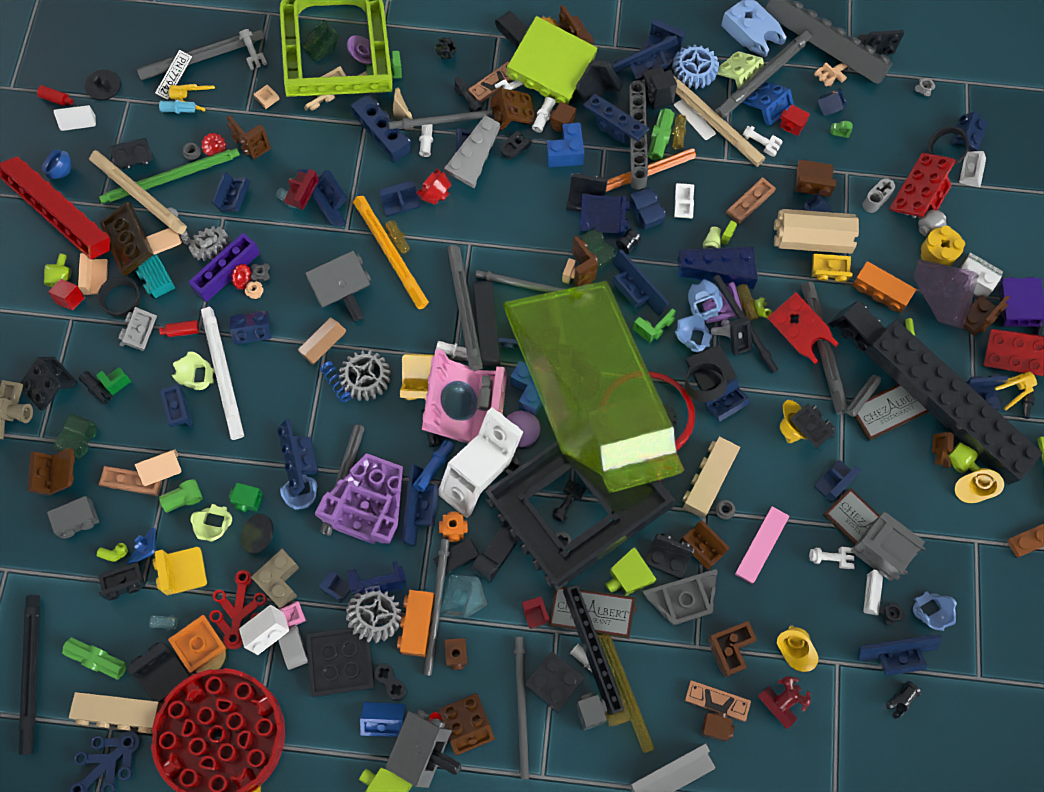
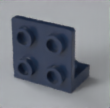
[966,374,1008,411]

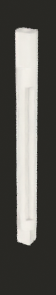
[201,307,244,440]

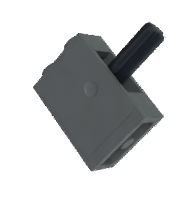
[305,251,371,322]
[385,710,462,788]

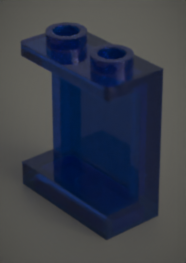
[580,194,629,234]
[348,561,406,595]

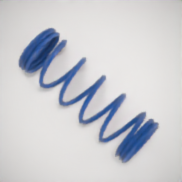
[320,361,352,403]

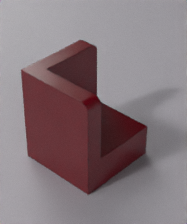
[522,596,549,629]

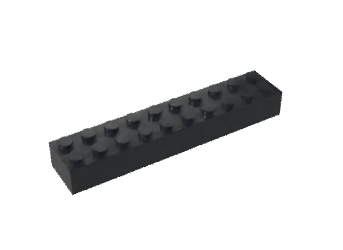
[864,319,1043,485]

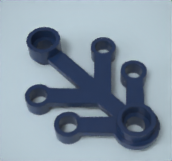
[69,731,140,792]

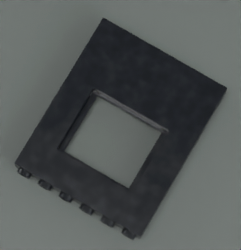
[485,410,675,591]

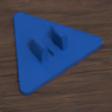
[126,527,155,565]

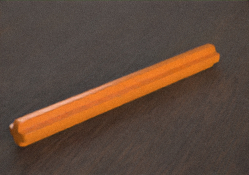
[606,148,696,192]

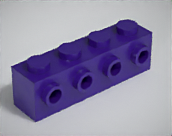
[188,233,260,303]

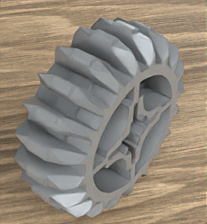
[339,350,391,401]
[346,587,402,643]

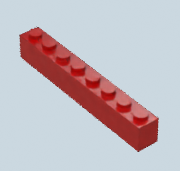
[0,156,110,260]

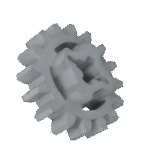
[188,226,230,261]

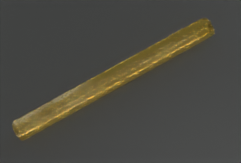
[599,635,654,753]

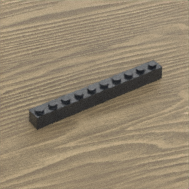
[563,585,624,715]

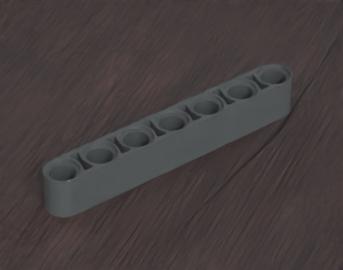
[629,81,648,190]

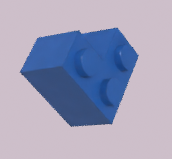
[546,123,584,168]
[510,361,554,417]

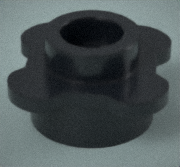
[880,602,904,626]

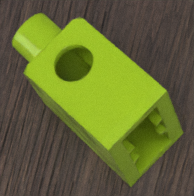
[604,547,656,596]
[359,768,412,792]

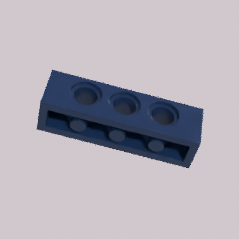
[351,94,411,163]

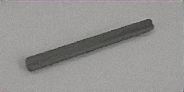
[320,424,364,536]

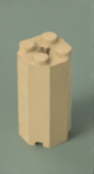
[774,209,859,254]

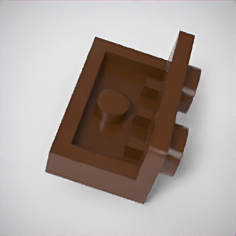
[679,520,730,570]

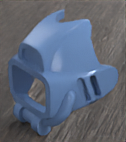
[688,279,723,321]
[675,313,713,352]
[280,474,317,510]
[913,591,957,631]

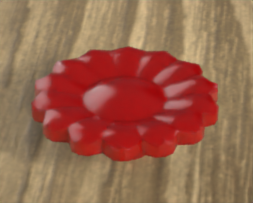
[201,133,226,156]
[231,264,252,290]

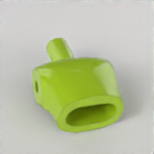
[44,253,72,287]
[948,442,980,473]

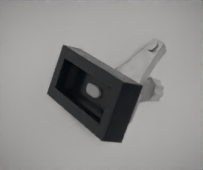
[711,316,752,356]

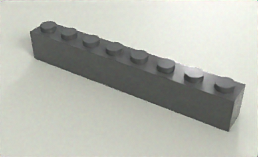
[765,0,893,84]

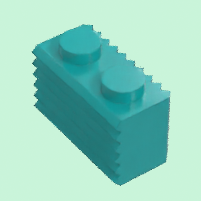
[135,254,175,298]

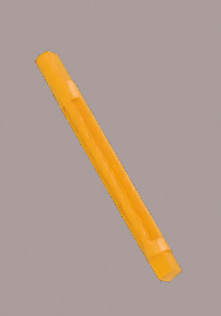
[353,196,429,309]

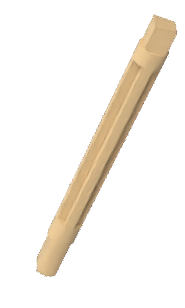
[673,75,765,167]
[89,150,187,234]

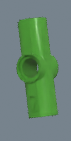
[647,108,675,161]
[62,637,127,680]

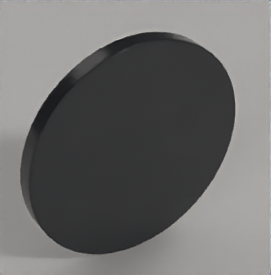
[85,70,121,101]
[241,514,273,554]

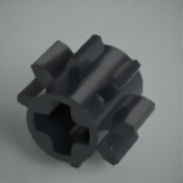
[435,37,457,59]

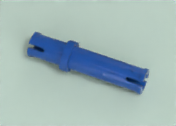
[413,440,455,492]

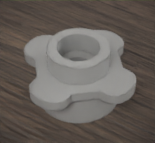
[915,78,935,97]

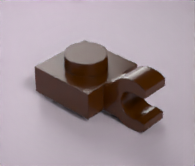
[932,432,954,468]

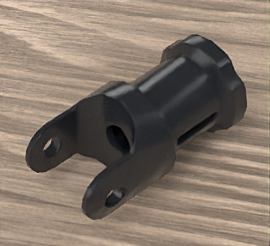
[886,681,922,719]

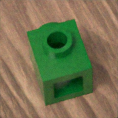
[229,483,263,512]

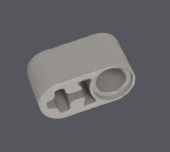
[863,178,895,213]
[278,625,308,670]

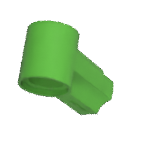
[159,480,203,513]

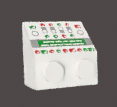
[952,253,1003,298]

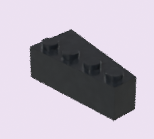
[828,300,885,368]

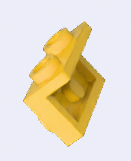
[811,254,852,282]

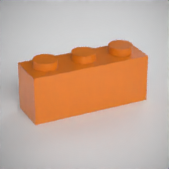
[852,261,916,314]
[397,590,434,657]

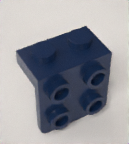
[640,19,686,69]

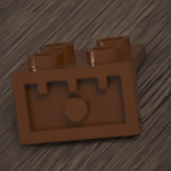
[559,5,594,45]
[227,115,271,160]
[957,295,1010,336]
[439,694,495,755]

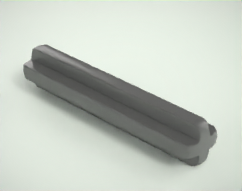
[846,374,881,417]

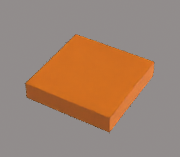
[168,615,227,674]

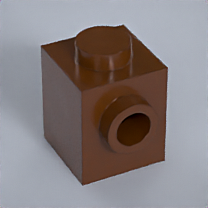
[549,102,576,132]
[445,638,468,671]
[700,712,735,742]

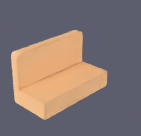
[146,228,182,254]
[78,253,108,295]
[135,449,182,486]

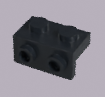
[110,138,154,169]
[98,562,146,601]

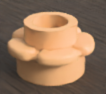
[245,281,263,299]

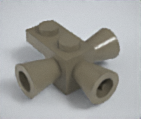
[0,380,33,440]

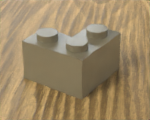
[251,549,299,609]

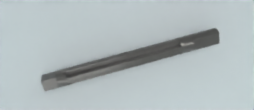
[137,30,264,81]
[715,30,812,119]
[447,245,483,372]
[801,281,848,415]

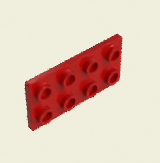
[890,153,955,217]
[984,329,1044,376]

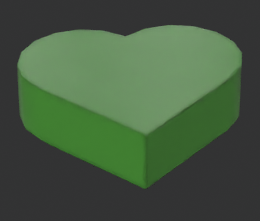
[830,121,853,138]

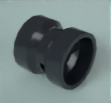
[616,228,642,254]

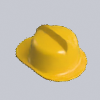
[780,400,808,443]
[955,468,1004,503]
[777,625,818,672]

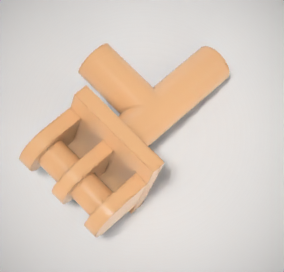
[814,62,847,87]

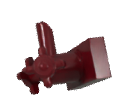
[758,676,811,729]

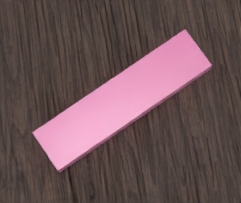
[735,506,790,584]

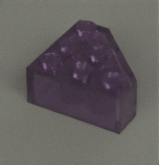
[913,260,979,329]

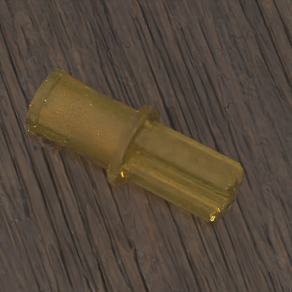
[672,114,687,149]
[385,220,410,254]
[737,284,759,321]

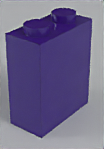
[999,277,1044,327]

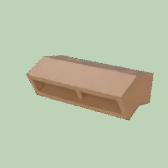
[298,317,346,365]

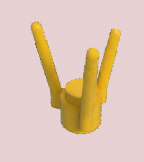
[169,84,215,111]
[995,371,1037,410]

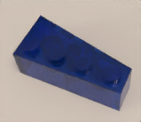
[677,247,758,290]

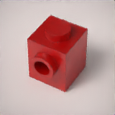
[780,104,810,136]
[48,279,85,311]

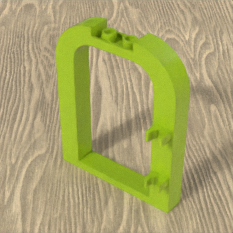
[280,0,392,97]

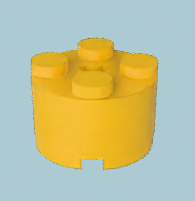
[921,226,965,270]

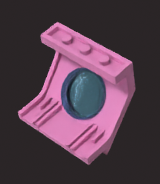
[422,349,508,444]

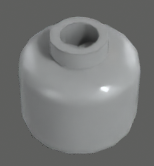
[918,210,946,236]

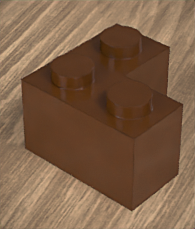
[707,621,757,678]

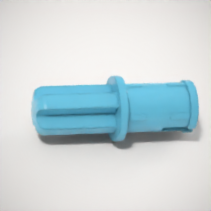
[159,100,196,114]

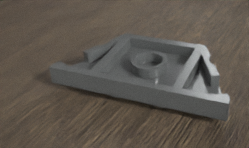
[642,569,717,626]

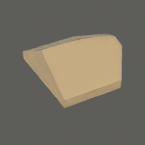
[393,87,413,129]

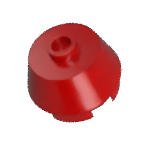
[417,168,452,205]

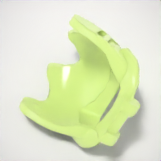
[172,352,215,390]
[191,504,232,542]

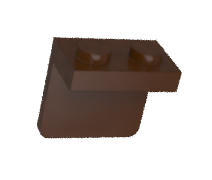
[490,88,536,130]
[795,160,836,197]
[572,236,598,290]
[28,448,75,495]

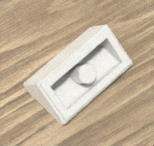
[54,105,96,131]
[959,151,986,187]
[863,570,883,615]

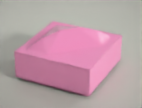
[279,601,306,628]

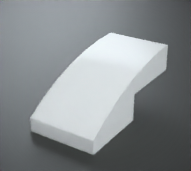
[674,183,694,219]

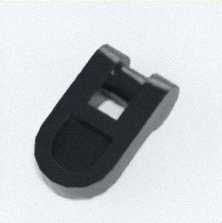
[501,130,532,159]

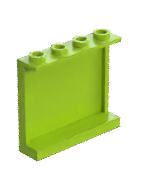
[506,16,598,105]

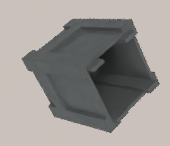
[851,511,925,581]

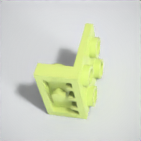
[717,51,765,89]

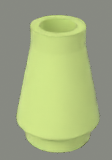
[703,227,721,254]

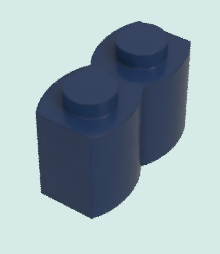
[628,187,666,230]

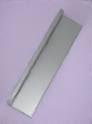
[629,744,715,792]

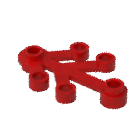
[209,570,267,650]

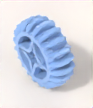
[672,44,719,89]

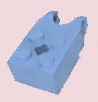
[721,0,787,57]

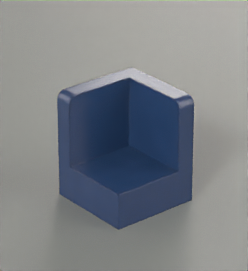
[818,88,847,116]
[803,193,834,213]
[319,570,352,603]

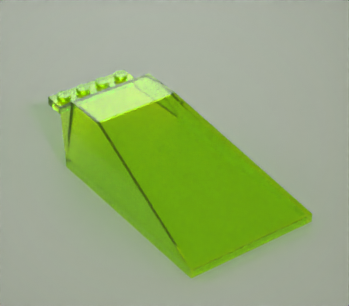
[503,281,684,493]

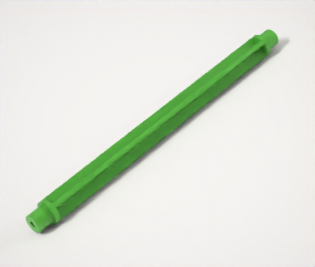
[99,148,240,204]

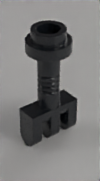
[454,77,482,112]
[552,479,587,522]

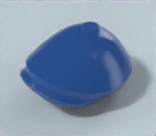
[42,149,72,179]

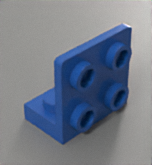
[742,81,794,126]

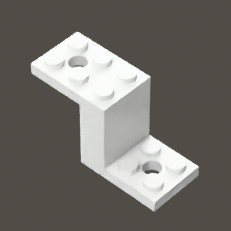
[438,408,523,518]

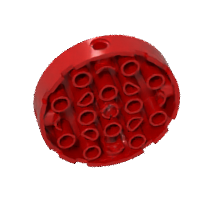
[151,668,285,792]

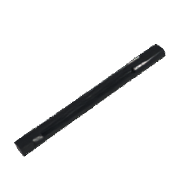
[19,595,40,755]

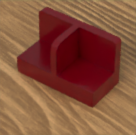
[283,169,319,210]

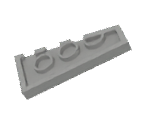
[444,115,500,188]

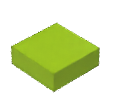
[720,220,737,246]

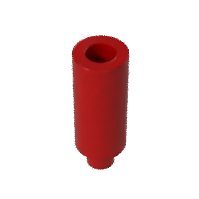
[37,85,73,106]
[159,320,199,337]

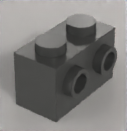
[47,496,99,538]
[576,693,607,730]

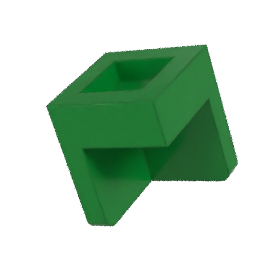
[96,367,132,395]

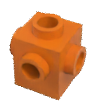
[439,512,468,542]

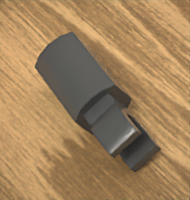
[476,376,493,411]

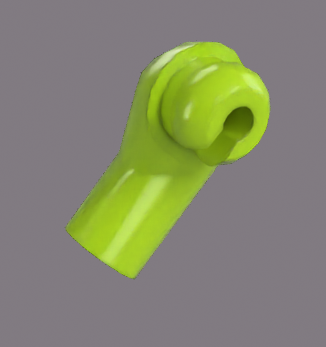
[754,297,772,318]
[97,543,128,562]

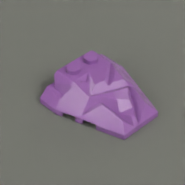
[315,453,403,544]

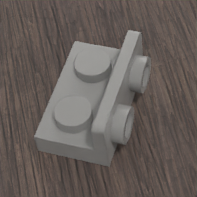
[118,307,157,351]

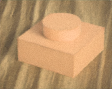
[254,85,279,109]
[562,258,576,284]

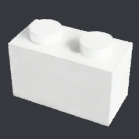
[239,605,289,655]

